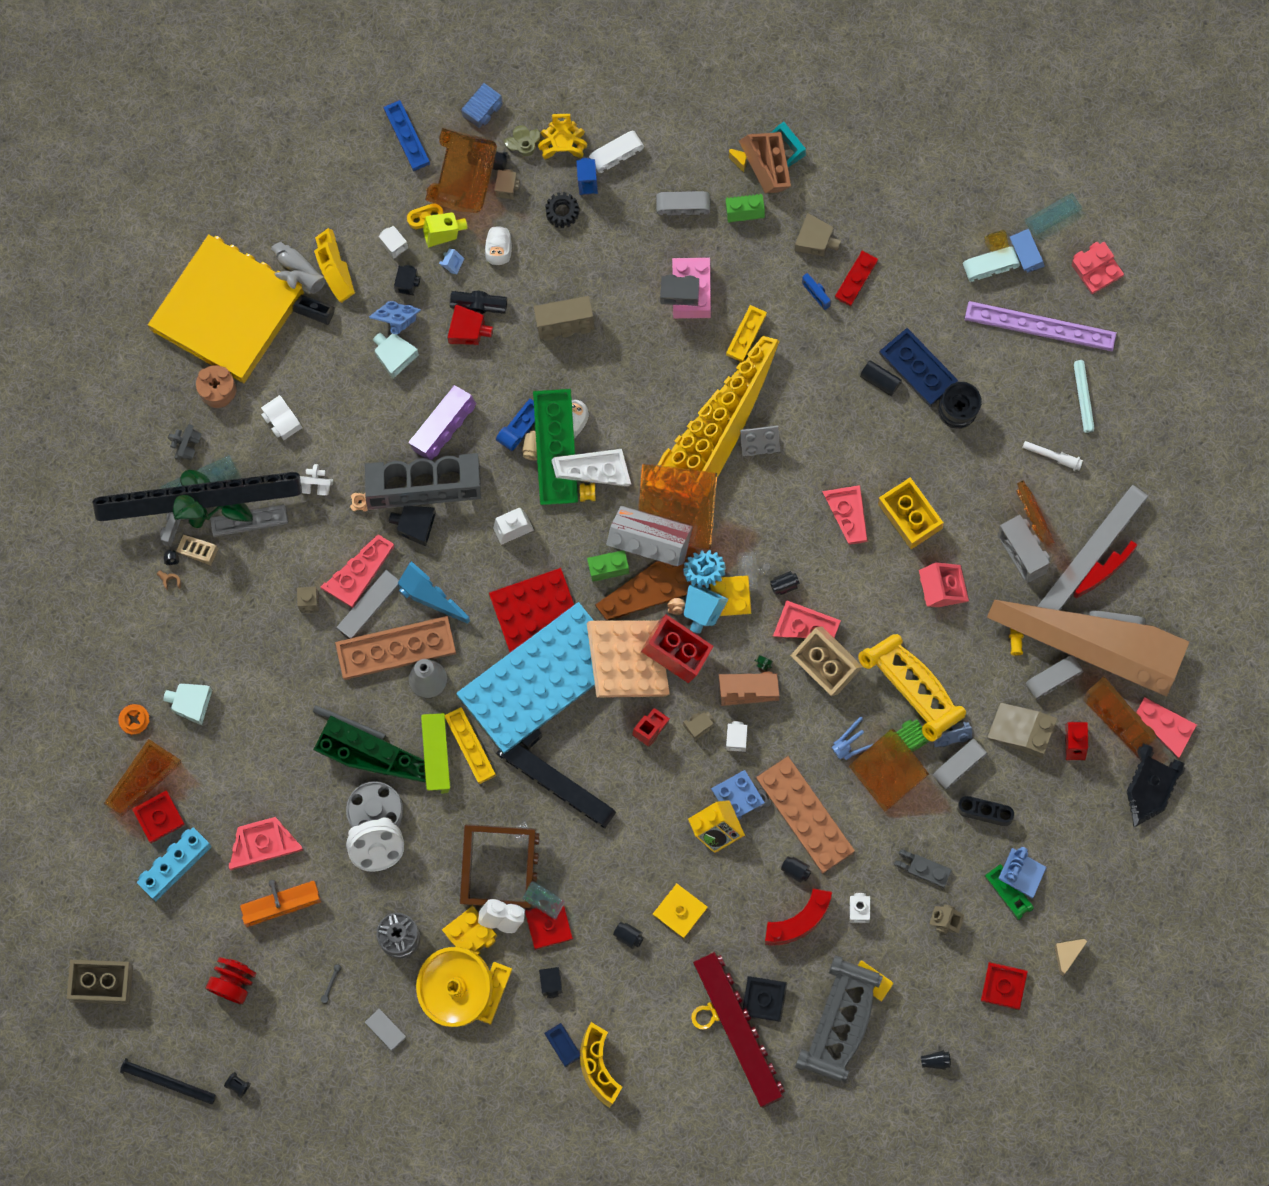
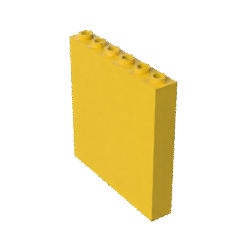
[148,234,304,384]

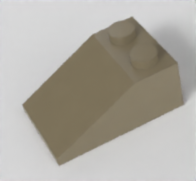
[987,703,1057,759]

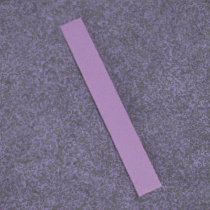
[965,301,1117,351]

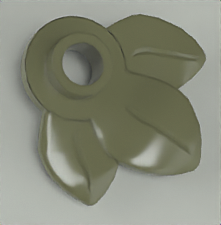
[504,125,541,156]

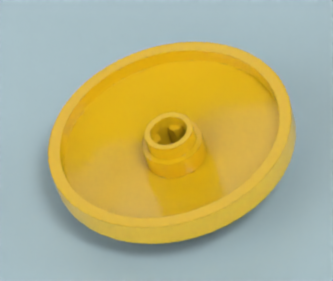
[416,947,493,1027]

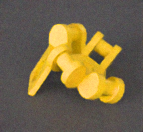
[538,114,588,159]

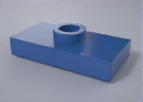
[802,273,831,310]

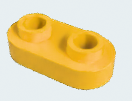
[407,204,444,229]

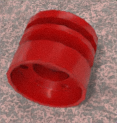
[205,957,257,1005]

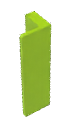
[421,713,450,794]

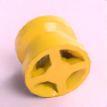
[580,482,596,502]

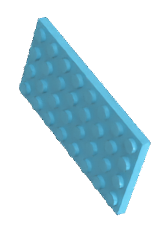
[456,602,595,754]

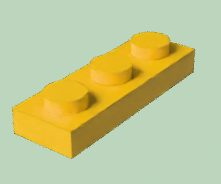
[726,305,767,362]
[477,962,512,1025]

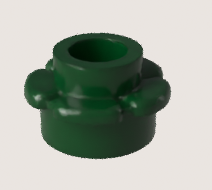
[754,655,773,671]

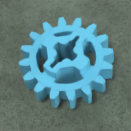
[683,550,726,588]

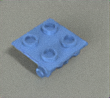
[369,301,421,334]
[711,770,765,820]
[998,847,1046,899]

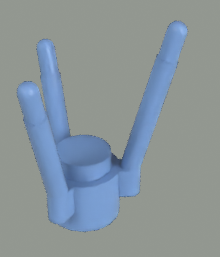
[831,717,877,760]

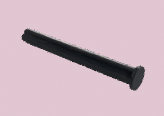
[120,1058,216,1104]

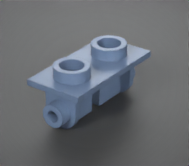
[934,721,972,747]

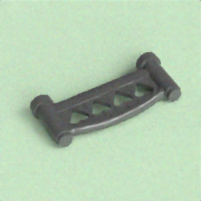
[795,955,883,1082]

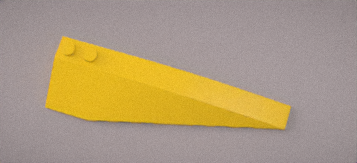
[646,336,779,509]

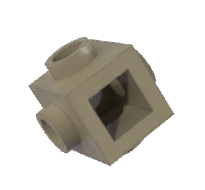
[929,904,965,935]

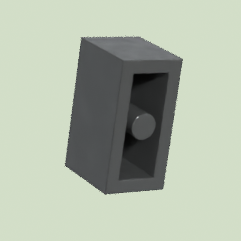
[660,275,700,306]

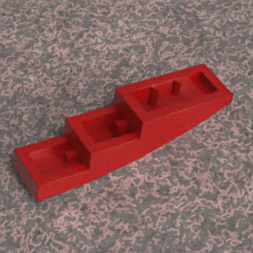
[1073,540,1138,599]

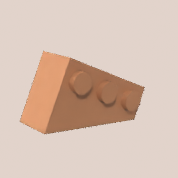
[719,672,779,706]

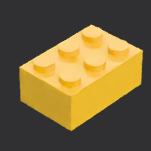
[878,477,944,549]

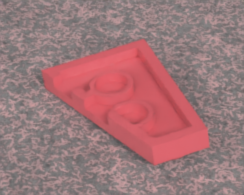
[822,485,868,545]
[773,601,841,638]
[1135,697,1197,759]

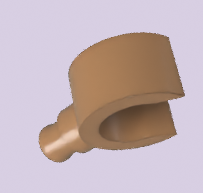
[157,570,181,591]

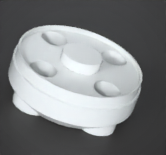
[346,818,404,872]

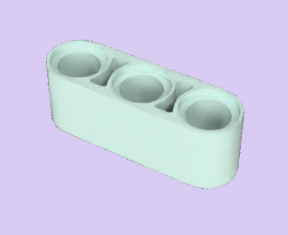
[963,247,1020,282]

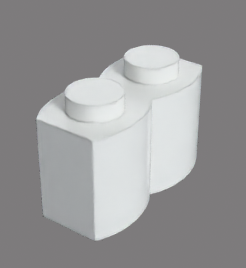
[261,395,302,440]
[478,899,525,933]

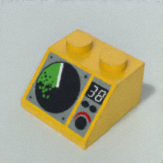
[688,800,745,853]

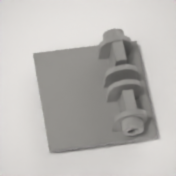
[740,426,780,456]

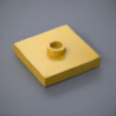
[653,883,708,939]

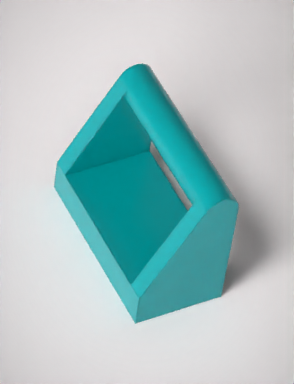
[771,122,806,167]

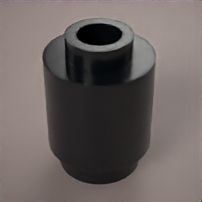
[770,571,800,596]
[781,856,811,883]
[613,922,644,949]

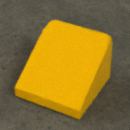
[729,149,747,172]

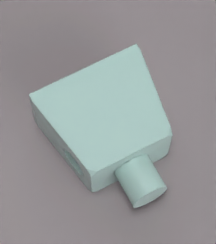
[373,333,419,379]
[164,684,212,725]

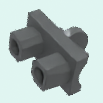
[168,424,202,460]

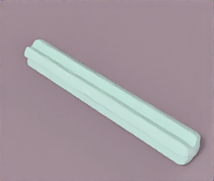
[1074,360,1094,433]

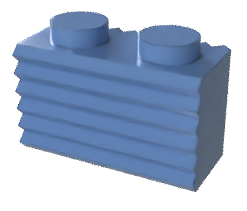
[461,83,503,128]

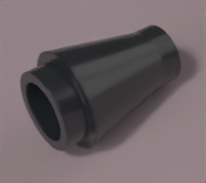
[921,1050,951,1070]

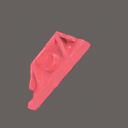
[229,817,303,870]

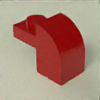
[632,708,670,747]

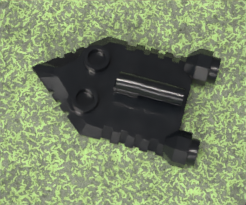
[1126,743,1185,827]

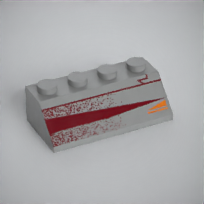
[606,506,693,566]

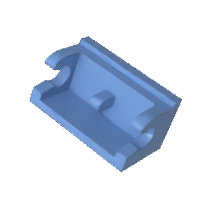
[1010,229,1045,273]

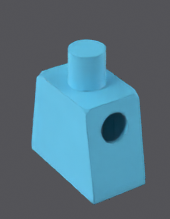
[684,585,728,633]

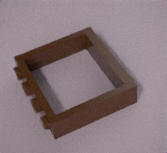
[460,824,540,908]

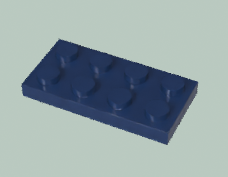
[879,328,958,406]

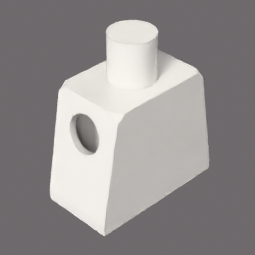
[493,508,534,545]

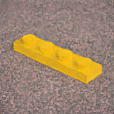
[444,707,496,784]

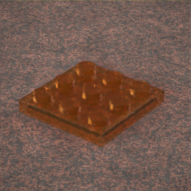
[1016,480,1055,545]
[849,729,929,812]

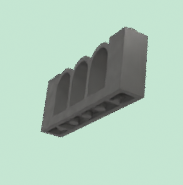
[365,453,481,510]

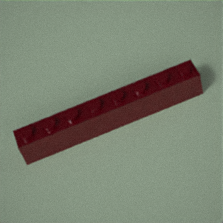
[693,952,785,1108]

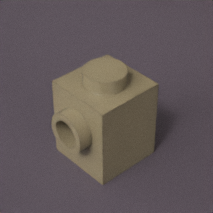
[494,169,520,200]
[297,586,319,613]

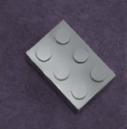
[998,515,1050,584]

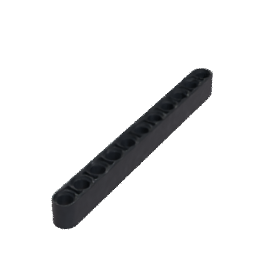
[92,472,302,521]

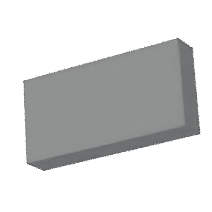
[365,1009,407,1051]

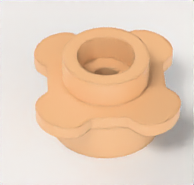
[350,493,368,512]
[668,598,686,615]

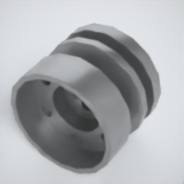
[376,913,421,959]

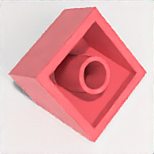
[919,563,969,607]

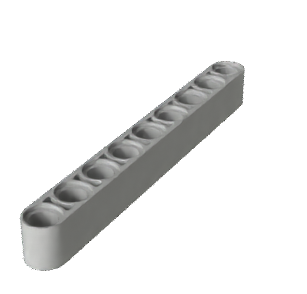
[1037,485,1148,611]

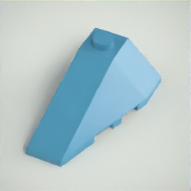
[398,561,470,624]

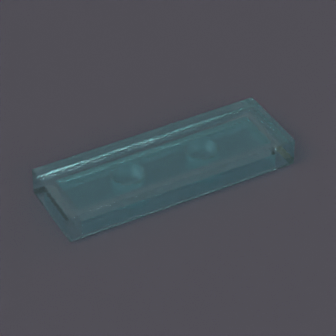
[1024,193,1082,237]

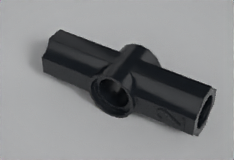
[450,291,508,314]

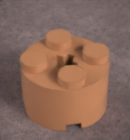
[196,366,236,408]

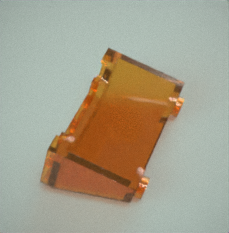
[425,128,497,213]

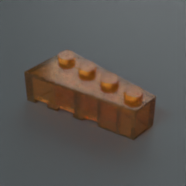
[1083,677,1157,757]
[104,739,182,817]

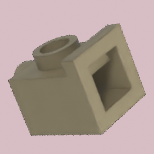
[683,712,714,741]

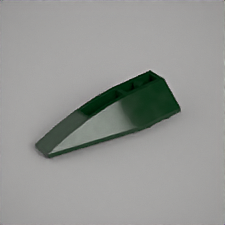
[313,715,426,783]

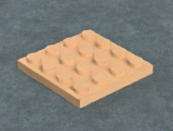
[587,620,670,697]

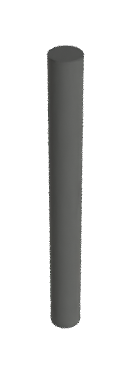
[313,705,386,740]

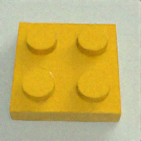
[710,575,752,616]

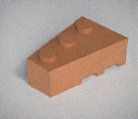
[739,132,791,193]

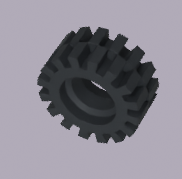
[545,192,579,228]

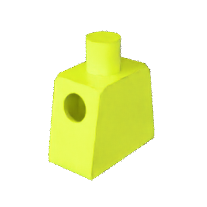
[423,212,467,248]

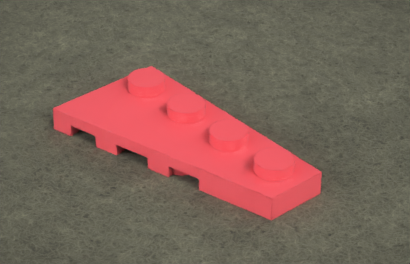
[320,534,395,608]

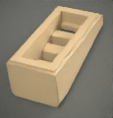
[176,535,218,566]

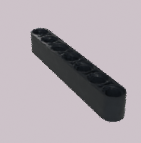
[496,744,617,828]

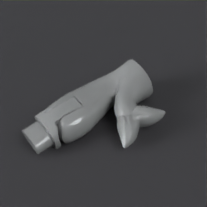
[271,242,325,294]

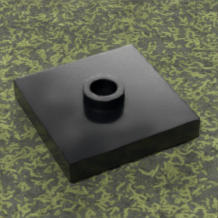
[742,976,787,1022]

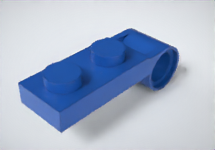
[496,398,535,451]

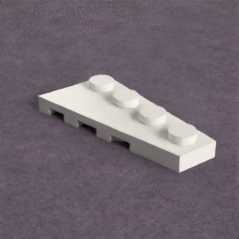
[552,449,631,486]

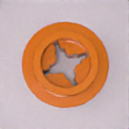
[118,704,150,735]

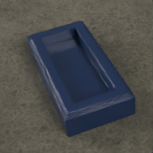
[544,1023,580,1067]

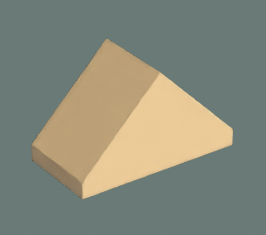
[1055,939,1087,976]

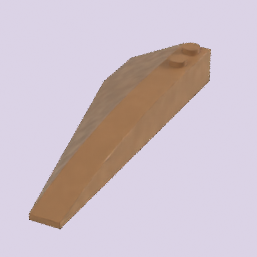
[987,600,1189,697]

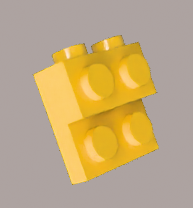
[442,905,497,955]

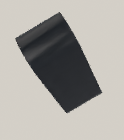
[957,796,1014,826]

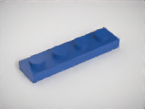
[383,100,430,171]

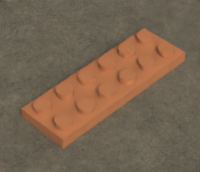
[335,616,456,680]
[756,756,855,874]

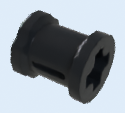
[224,1072,251,1098]

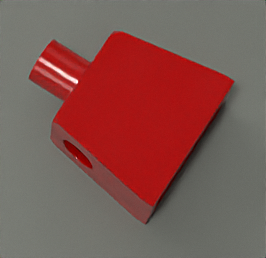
[447,305,493,345]
[1065,722,1088,760]

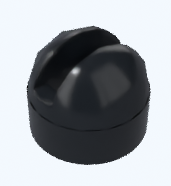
[164,550,179,565]

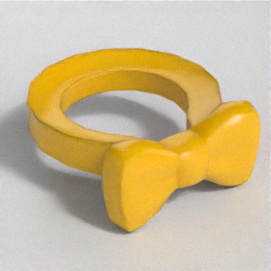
[691,1002,720,1030]

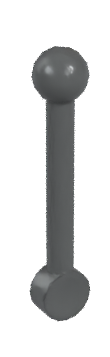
[269,880,281,908]
[321,964,341,1003]

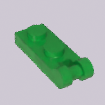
[984,864,1034,920]

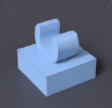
[439,248,465,275]

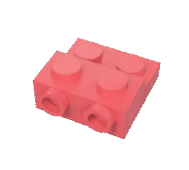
[1071,242,1124,294]

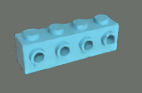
[137,827,212,902]

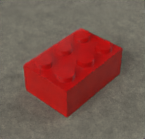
[641,614,714,683]

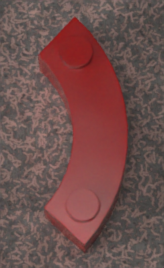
[765,889,832,945]

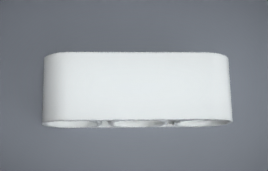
[589,131,644,173]

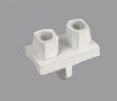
[300,464,333,495]

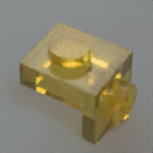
[984,230,1009,252]

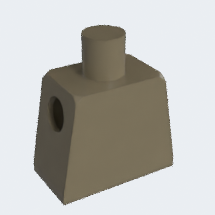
[795,213,841,256]

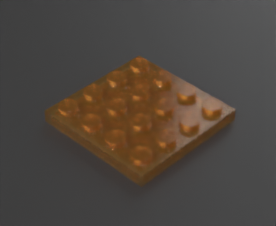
[638,463,717,549]

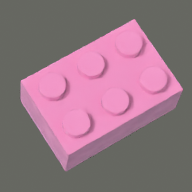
[672,258,711,319]

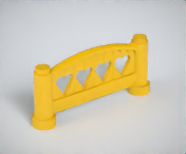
[858,634,966,742]

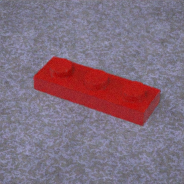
[835,251,878,307]

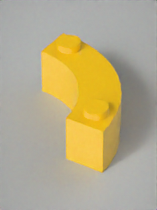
[580,1022,622,1108]

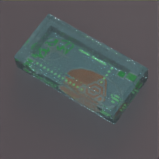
[522,882,565,919]

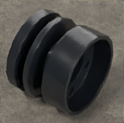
[938,382,982,429]

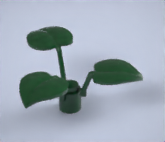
[173,470,253,528]

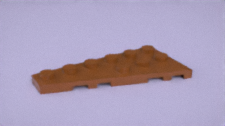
[595,541,711,621]

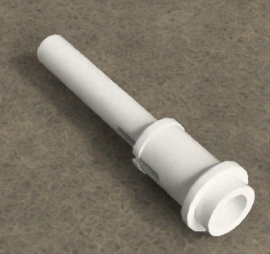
[1023,441,1083,471]

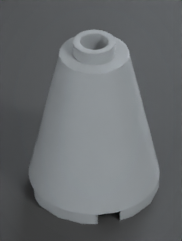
[409,659,447,698]

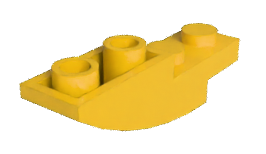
[314,228,355,303]

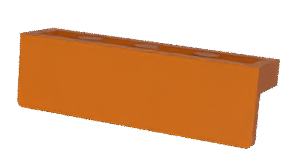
[240,881,321,927]

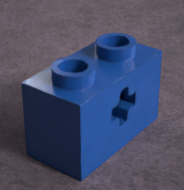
[576,158,598,195]

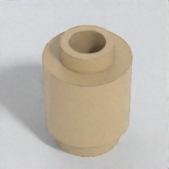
[522,431,537,460]

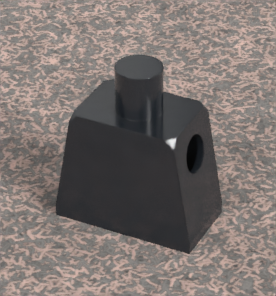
[389,506,436,546]

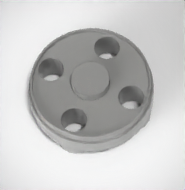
[346,782,403,827]

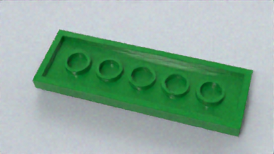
[533,389,578,505]

